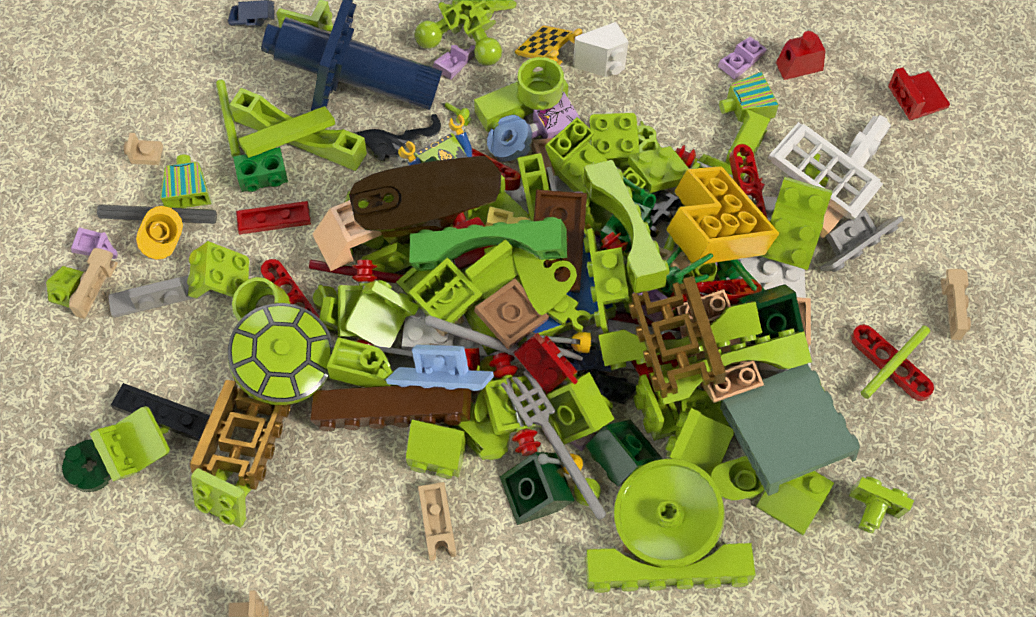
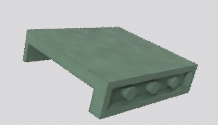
[720,364,860,496]

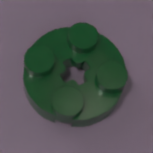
[62,439,112,492]

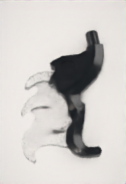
[356,114,441,168]

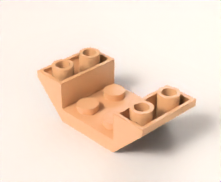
[312,195,389,271]
[675,289,764,403]

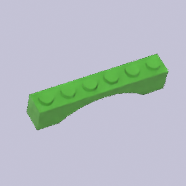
[409,217,567,271]

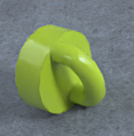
[313,284,338,310]
[574,478,601,506]

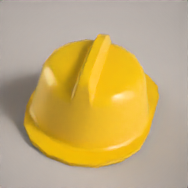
[136,206,183,260]

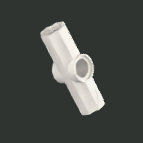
[839,115,891,177]

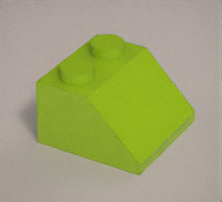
[542,372,614,445]
[406,420,466,479]
[756,471,834,535]

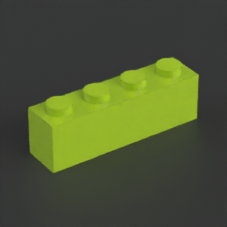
[474,79,569,132]

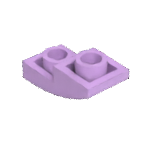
[718,36,767,80]

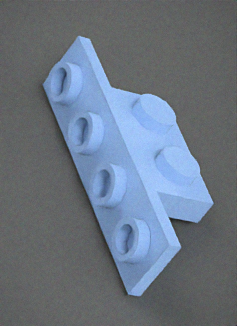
[386,345,494,391]

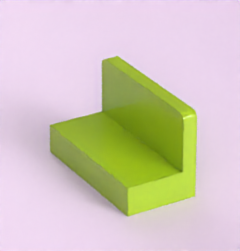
[465,239,519,300]

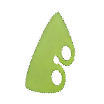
[512,247,577,315]

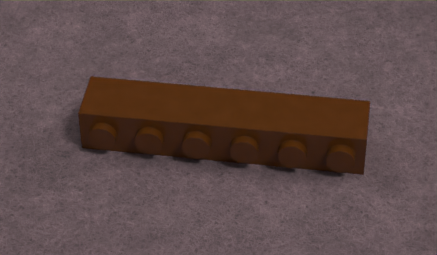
[310,385,471,432]

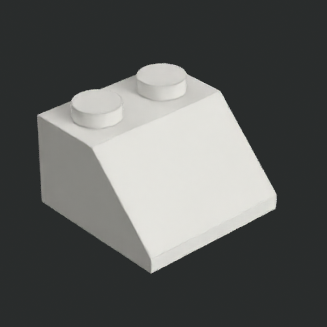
[573,22,629,77]

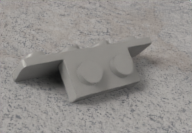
[820,209,904,272]
[108,275,212,318]

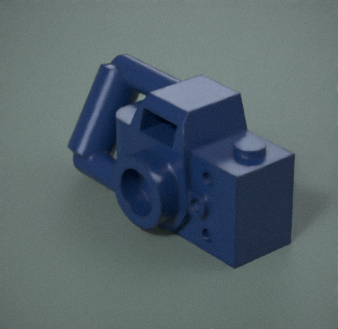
[227,0,275,27]
[557,341,612,372]

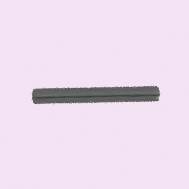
[97,204,217,224]

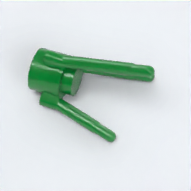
[623,176,656,210]
[661,247,713,294]
[717,259,765,306]

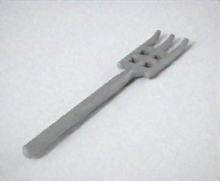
[424,315,583,385]
[501,371,606,519]

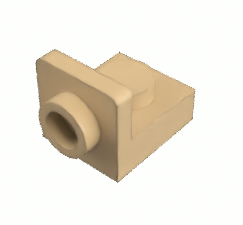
[124,133,163,165]

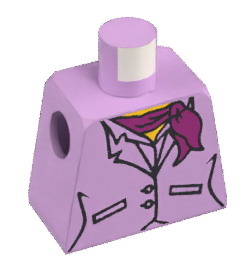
[529,92,582,139]

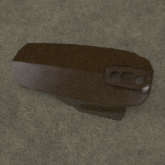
[349,156,501,245]

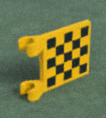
[514,25,583,65]

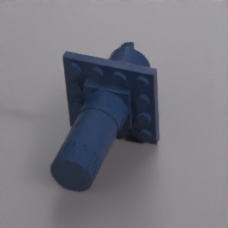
[261,0,442,111]

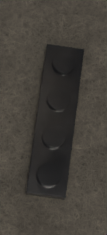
[111,383,210,441]

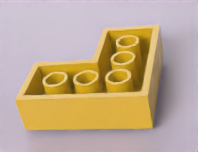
[666,166,779,264]

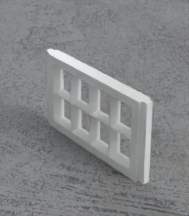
[768,122,883,221]

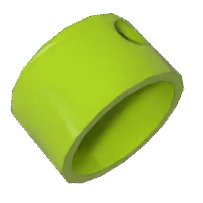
[517,57,564,110]
[232,277,290,321]

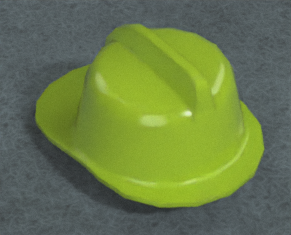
[711,456,765,501]

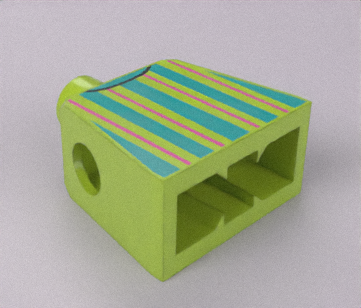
[719,71,779,122]
[161,154,211,208]

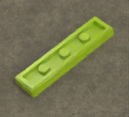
[238,106,336,158]

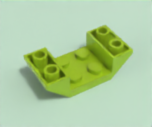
[545,117,647,213]

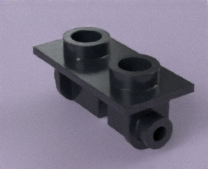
[586,369,636,404]

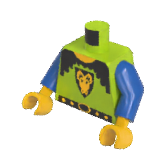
[398,115,472,165]

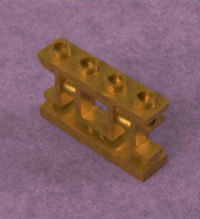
[628,276,726,398]
[190,380,291,490]

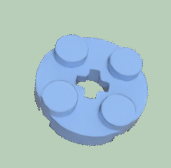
[487,115,532,161]

